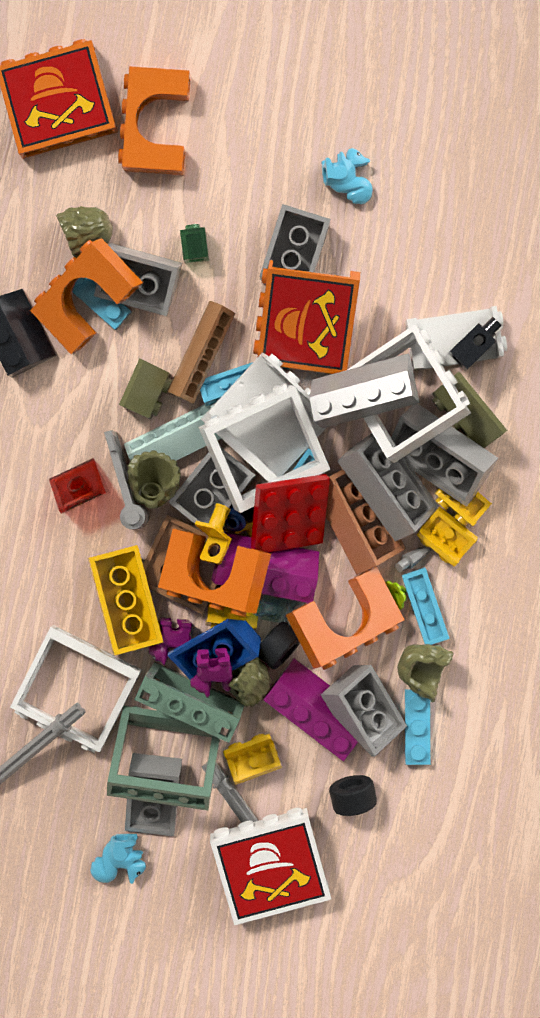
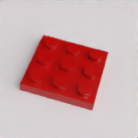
[251,474,330,553]

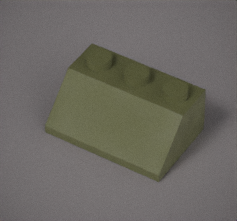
[432,372,508,448]

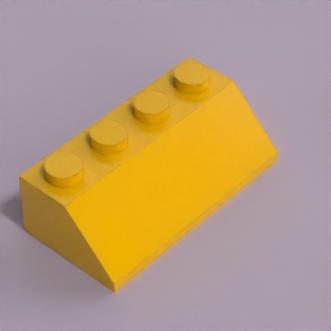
[87,545,163,656]

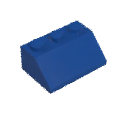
[168,619,261,682]

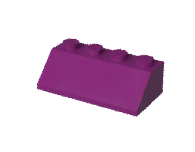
[211,532,319,603]
[263,658,358,762]

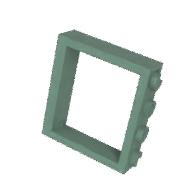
[134,662,244,743]
[107,706,221,811]

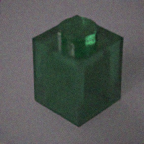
[180,224,209,263]

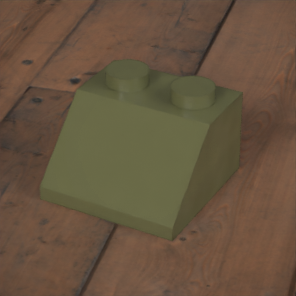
[119,358,172,419]

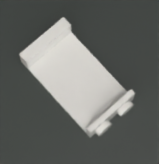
[405,306,507,371]

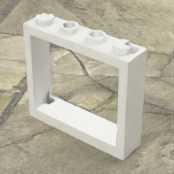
[347,325,471,463]
[198,383,330,513]
[10,625,142,753]

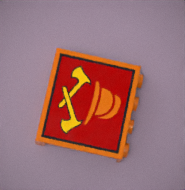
[0,39,118,159]
[253,260,361,374]

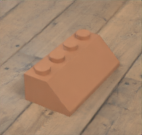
[326,470,406,575]

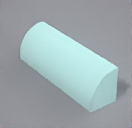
[124,403,221,461]

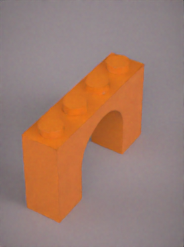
[118,66,191,176]
[30,238,143,354]
[158,529,271,617]
[286,566,405,670]

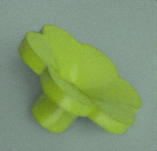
[385,581,406,610]

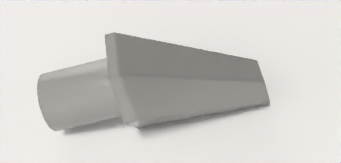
[395,546,432,572]

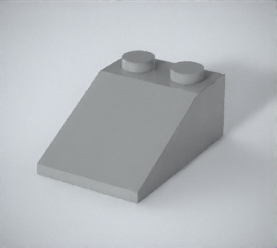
[321,665,407,757]
[125,753,182,836]

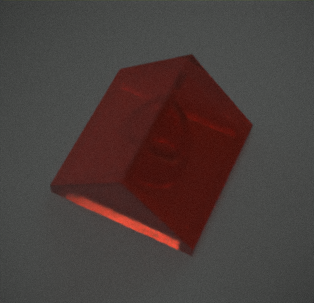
[49,458,110,514]

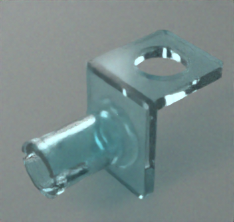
[254,595,306,624]

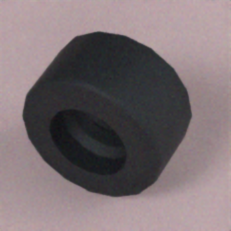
[258,621,300,669]
[329,775,377,816]

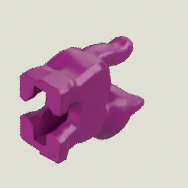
[148,617,192,665]
[190,648,232,698]

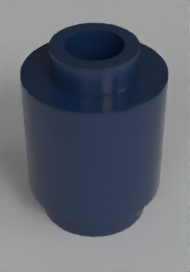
[224,505,254,532]

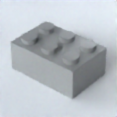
[259,204,331,281]
[169,447,256,523]

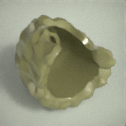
[56,206,113,258]
[127,450,181,509]
[397,644,454,703]
[229,657,272,707]

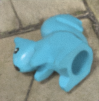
[321,148,373,205]
[90,834,146,884]

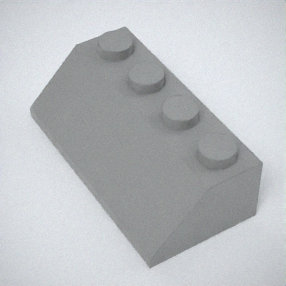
[309,353,420,428]
[391,403,498,507]
[338,433,439,541]

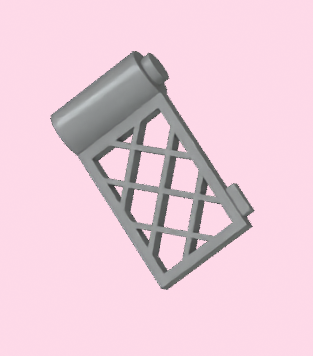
[104,430,150,529]

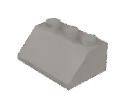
[94,243,182,316]

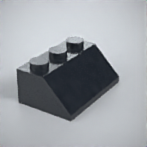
[0,289,57,378]

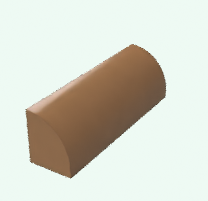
[167,301,235,404]

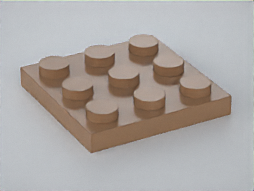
[143,514,219,614]

